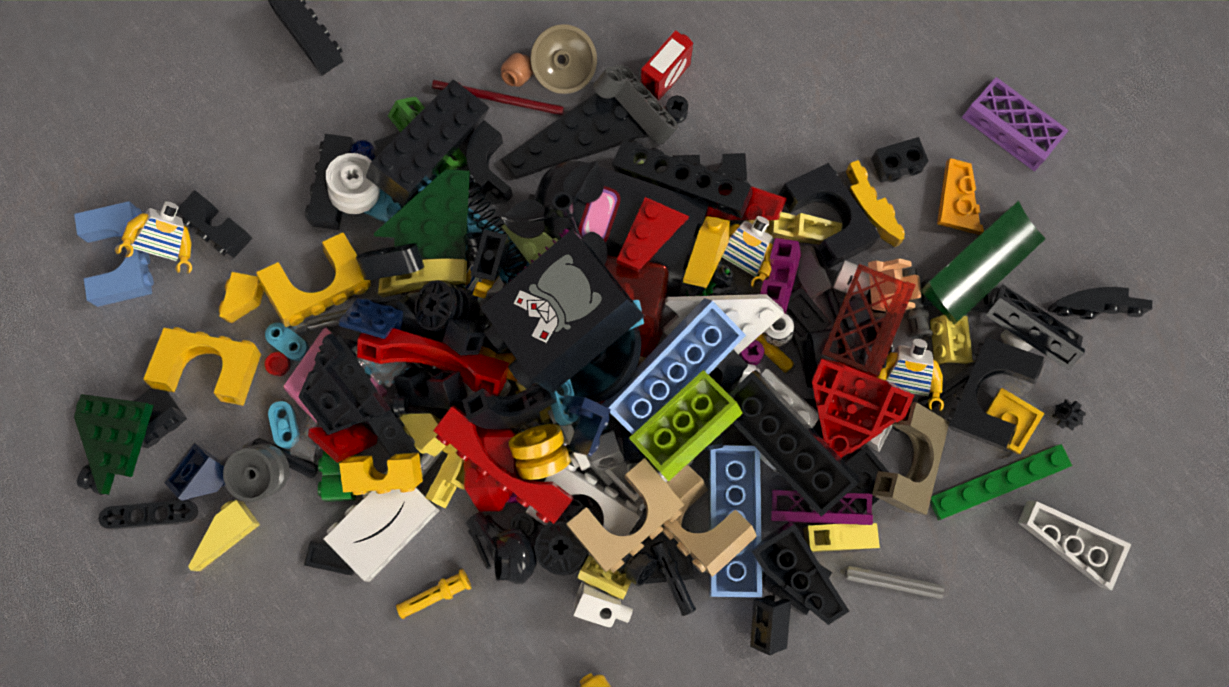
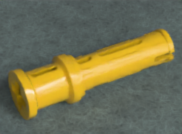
[396,569,472,619]

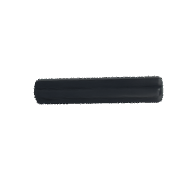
[252,438,319,478]

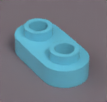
[265,322,309,361]
[268,401,300,449]

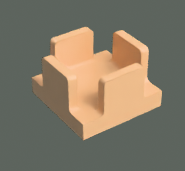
[868,259,921,314]

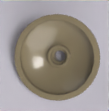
[530,24,597,94]

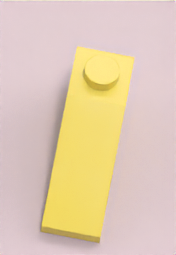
[188,500,260,571]

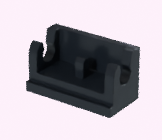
[750,595,791,656]

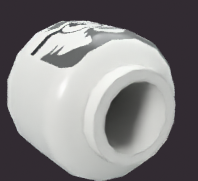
[762,313,794,346]

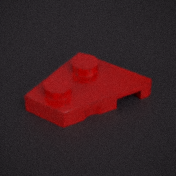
[308,424,377,463]

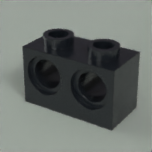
[871,137,929,182]

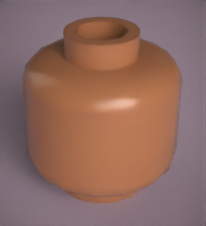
[501,53,533,87]

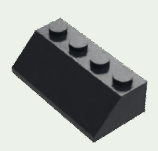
[267,0,344,76]

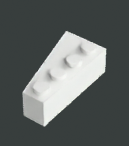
[1018,501,1131,591]

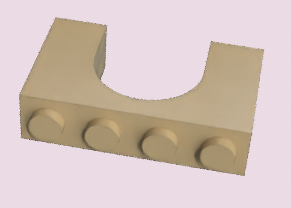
[567,458,684,573]
[643,465,757,577]

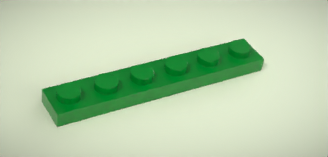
[930,444,1072,521]

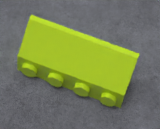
[629,370,742,482]

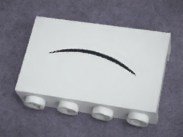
[324,470,440,582]

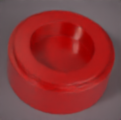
[264,352,290,377]

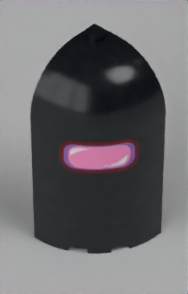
[528,161,708,297]

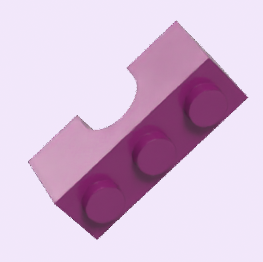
[760,238,801,314]

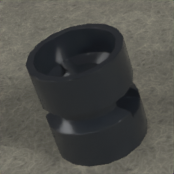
[617,550,657,587]

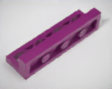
[771,490,873,525]

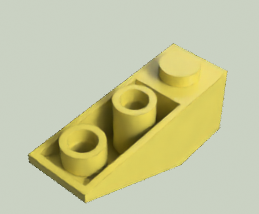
[803,523,880,552]

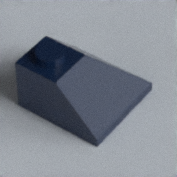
[165,443,225,501]

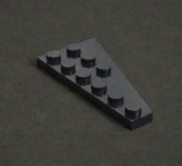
[502,93,649,179]

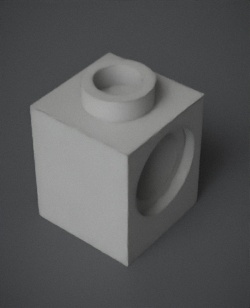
[586,431,625,472]

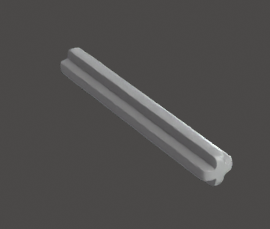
[845,566,944,599]

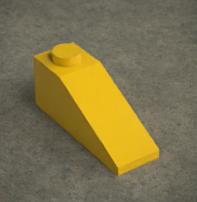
[683,216,730,288]

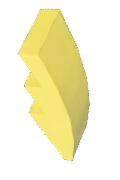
[746,212,842,245]

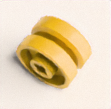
[509,424,571,480]

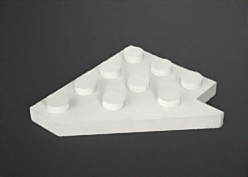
[663,294,784,354]

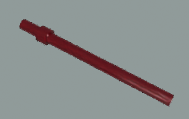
[432,80,564,115]

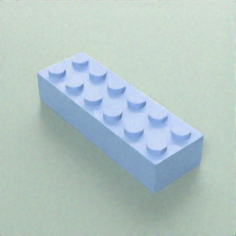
[602,298,746,435]
[708,445,762,598]

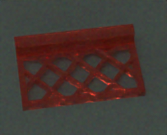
[822,264,916,376]

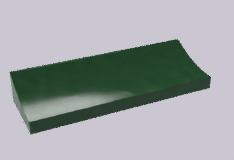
[920,200,1046,325]

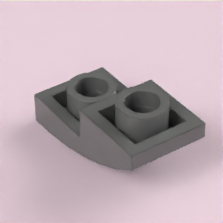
[797,244,832,299]

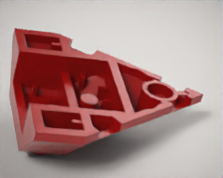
[812,358,915,458]

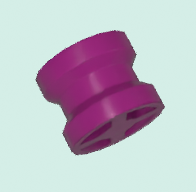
[738,340,764,366]

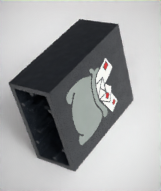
[481,229,645,393]

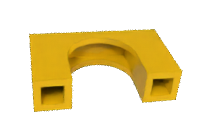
[256,232,371,328]
[144,327,261,406]

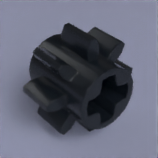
[1052,399,1086,431]

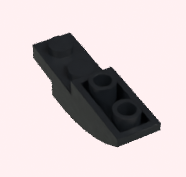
[1048,287,1153,320]

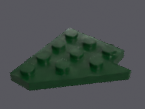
[374,169,470,260]
[74,394,154,495]

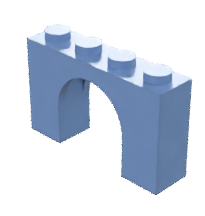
[74,201,154,307]

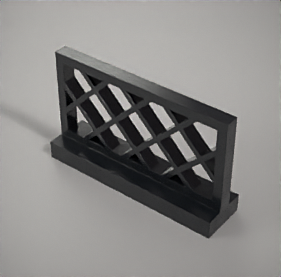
[986,284,1085,370]

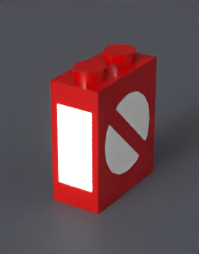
[641,30,693,101]

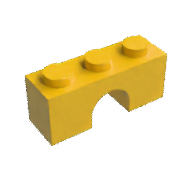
[339,453,423,495]

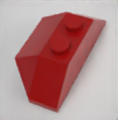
[464,426,517,512]

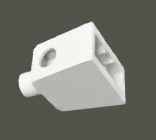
[573,581,633,627]

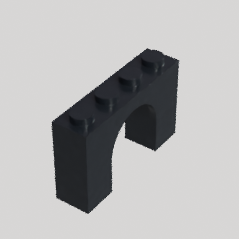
[778,163,880,269]
[947,337,1045,451]

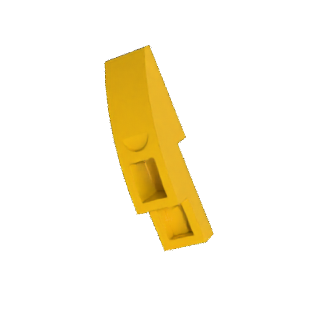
[846,160,905,247]

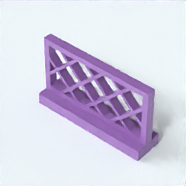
[962,77,1069,172]

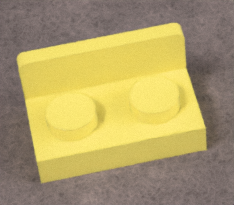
[930,315,973,365]
[578,555,631,600]

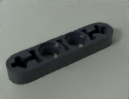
[98,500,198,529]

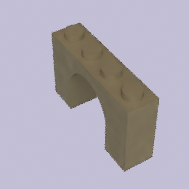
[872,402,950,515]

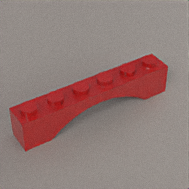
[357,328,509,396]
[433,405,573,524]

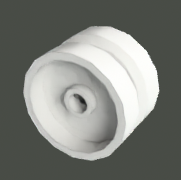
[326,153,380,214]

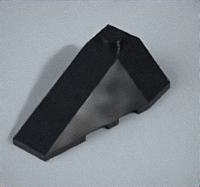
[751,522,850,625]

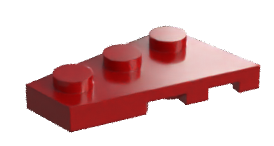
[705,186,786,220]
[616,197,689,272]

